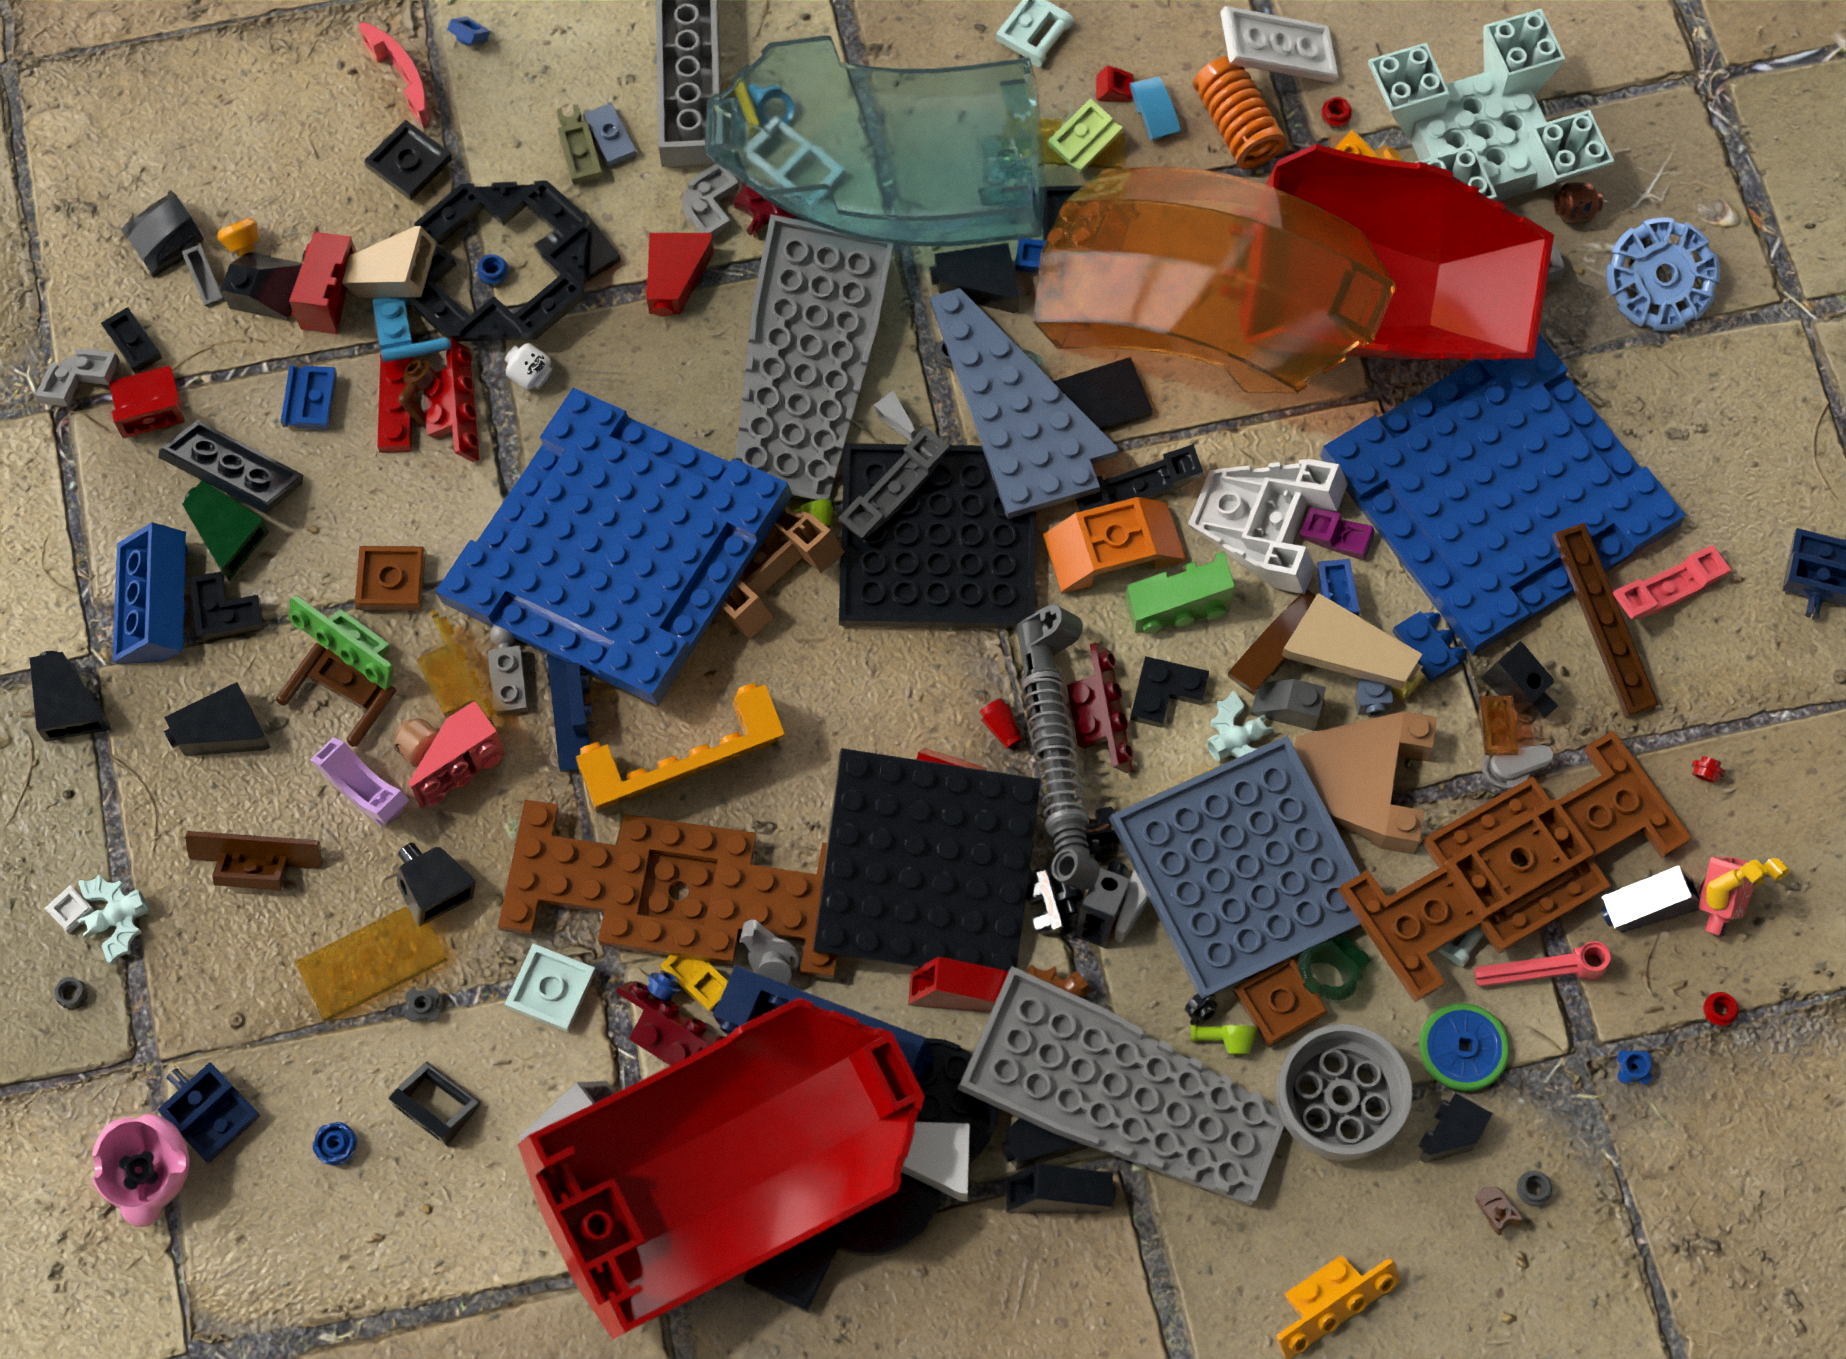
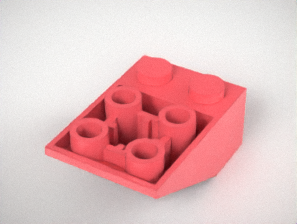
[409,701,505,809]

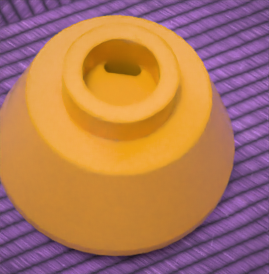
[217,217,259,256]

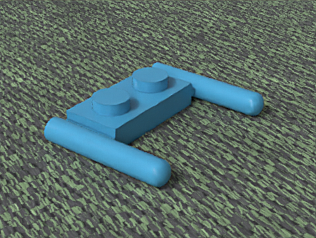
[372,297,451,363]

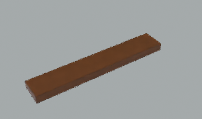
[1552,522,1659,718]

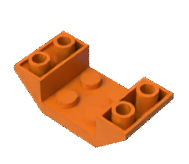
[1043,497,1186,594]

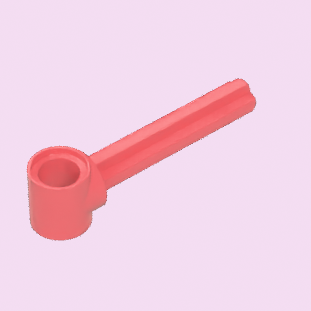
[1474,941,1611,987]

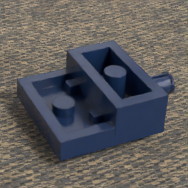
[1782,528,1846,619]
[157,1062,261,1164]

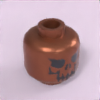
[1554,182,1603,223]

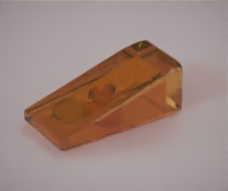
[1478,696,1519,755]

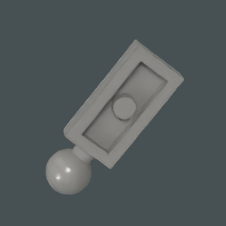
[488,625,529,716]

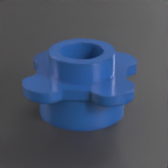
[1617,1050,1652,1085]

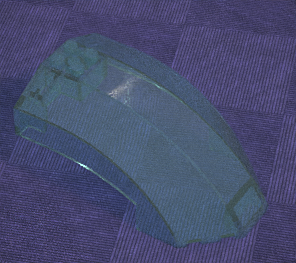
[705,35,1045,247]

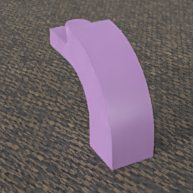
[310,737,409,827]

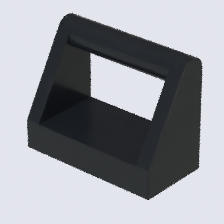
[388,1062,481,1147]

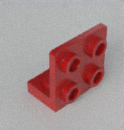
[109,366,185,439]

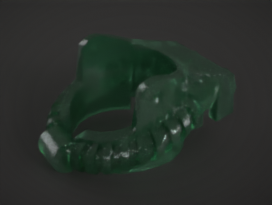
[1298,933,1371,1003]

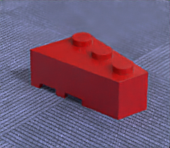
[289,232,356,334]

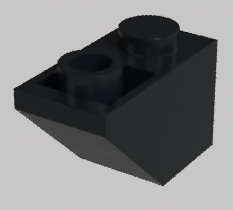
[1418,1093,1493,1163]

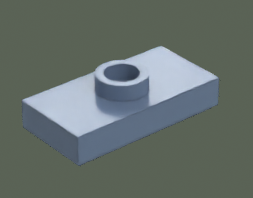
[583,103,637,167]

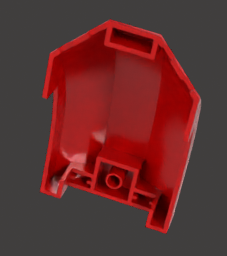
[518,998,925,1340]

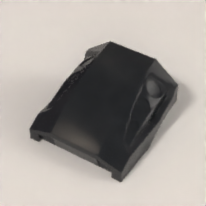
[121,190,204,278]

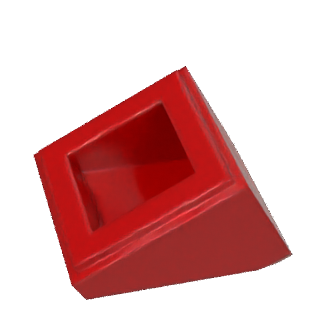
[1096,65,1134,102]

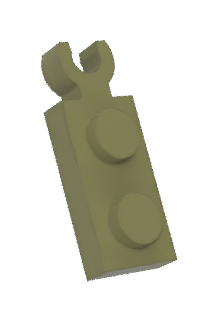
[557,104,603,186]

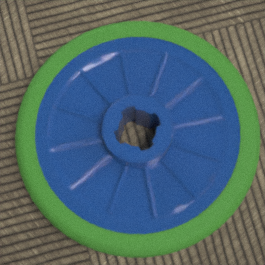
[1419,1003,1509,1091]

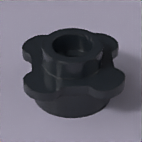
[1185,993,1218,1025]
[119,1151,159,1190]

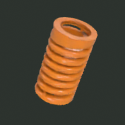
[1192,56,1286,169]

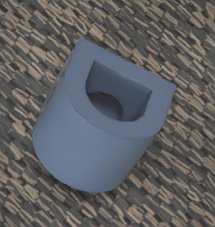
[1354,678,1393,717]

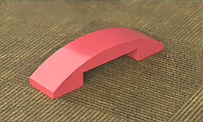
[358,22,429,128]
[1613,545,1732,620]

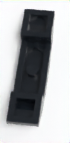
[1076,444,1204,512]

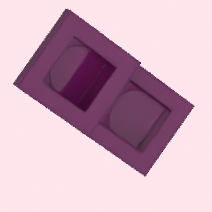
[1300,507,1375,560]

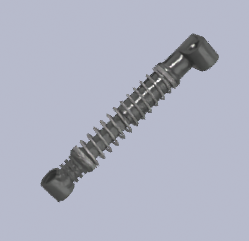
[1016,604,1099,891]

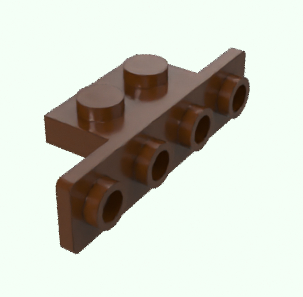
[185,831,322,890]

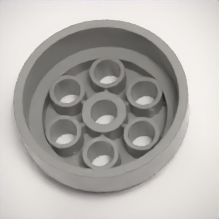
[1276,1024,1412,1161]

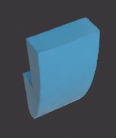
[1130,76,1181,141]

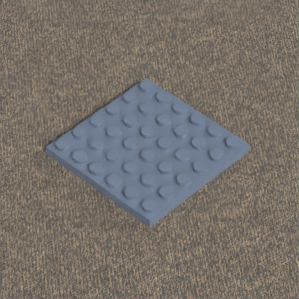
[1109,735,1361,999]

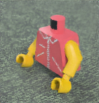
[1699,856,1790,936]

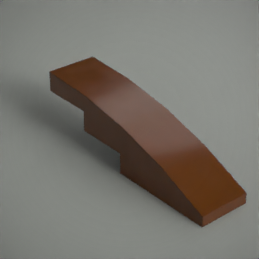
[1228,589,1316,696]

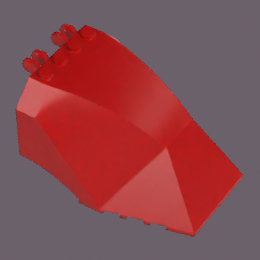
[1219,144,1554,359]

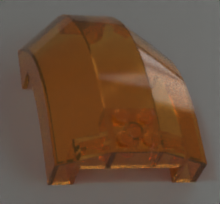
[1033,167,1396,394]

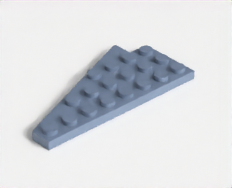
[930,288,1118,519]

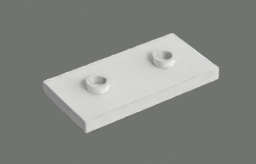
[1220,6,1338,83]

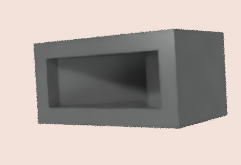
[1250,679,1326,731]

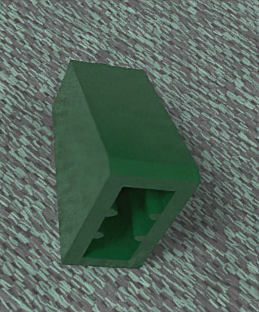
[182,480,269,581]

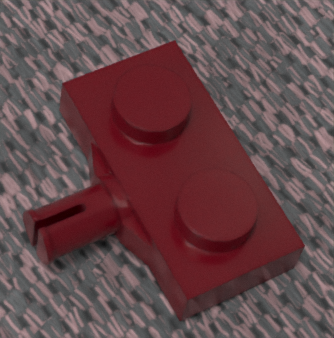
[734,178,803,237]

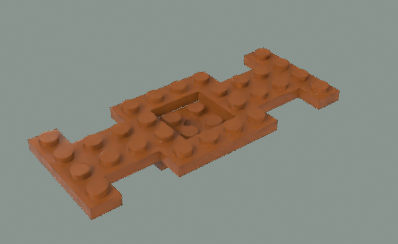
[1338,730,1692,1003]
[498,800,838,980]

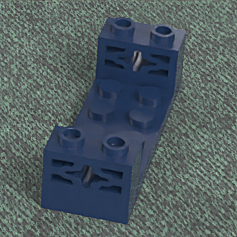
[713,965,934,1088]

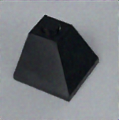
[220,252,303,321]

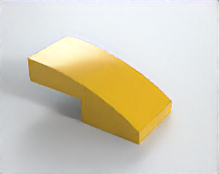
[660,955,728,1011]

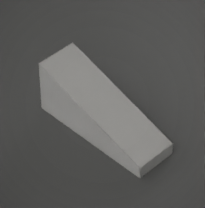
[182,245,223,306]
[874,390,917,442]

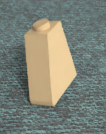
[342,226,436,298]

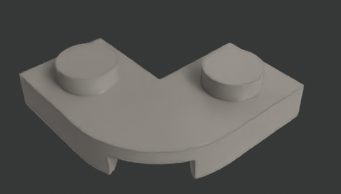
[682,161,739,238]
[35,349,120,406]

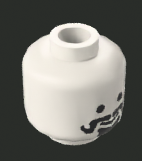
[504,343,553,390]

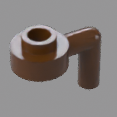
[398,359,437,425]

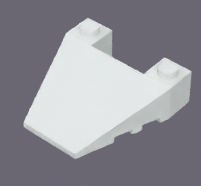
[1188,459,1348,594]

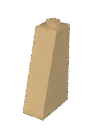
[1282,593,1423,689]

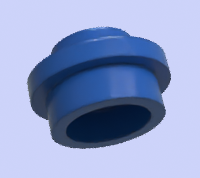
[477,254,509,285]
[647,970,681,1001]

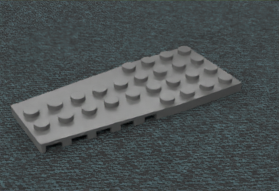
[735,214,894,502]
[958,966,1284,1205]

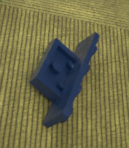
[547,654,594,773]

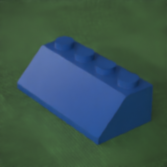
[113,522,188,664]

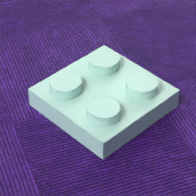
[504,944,596,1033]

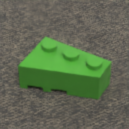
[1125,551,1235,633]

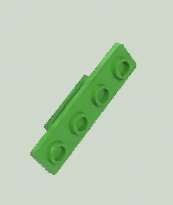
[289,595,393,690]

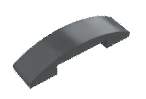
[838,427,950,540]

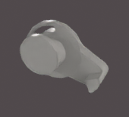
[1481,741,1553,789]
[740,919,799,984]

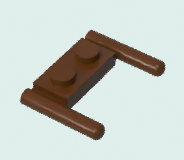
[276,643,397,747]

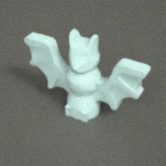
[1207,691,1274,762]
[78,875,149,965]

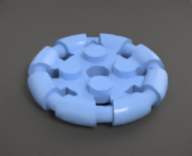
[1606,217,1720,331]

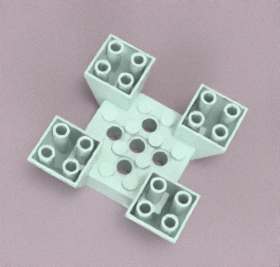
[1368,8,1614,202]

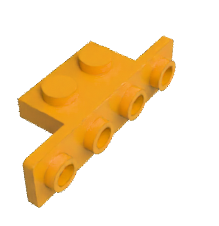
[1276,1255,1401,1359]

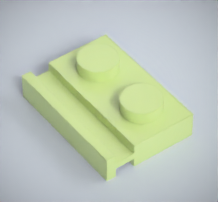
[1048,98,1123,174]

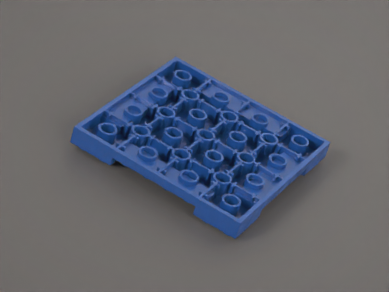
[1321,332,1686,656]
[435,387,793,706]

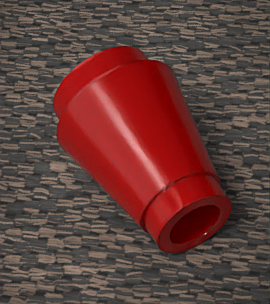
[979,698,1023,749]

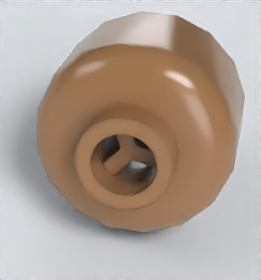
[394,719,438,767]

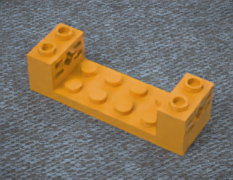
[576,682,785,812]

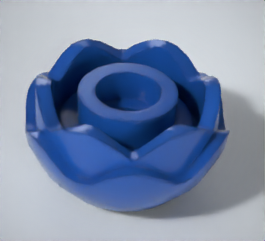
[312,1122,357,1166]

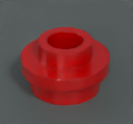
[1321,97,1352,127]
[1691,756,1726,783]
[1703,992,1739,1026]

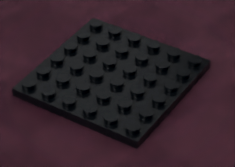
[839,443,1036,629]
[812,748,1041,971]

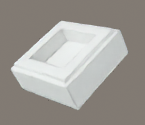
[45,885,95,934]

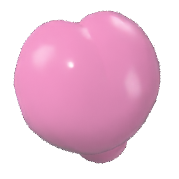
[91,1114,190,1227]

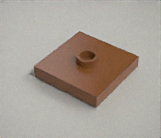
[355,546,426,610]
[1233,957,1328,1048]

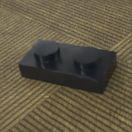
[101,307,162,374]

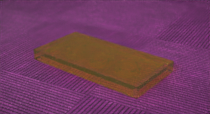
[294,906,448,1023]

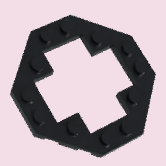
[407,180,590,342]

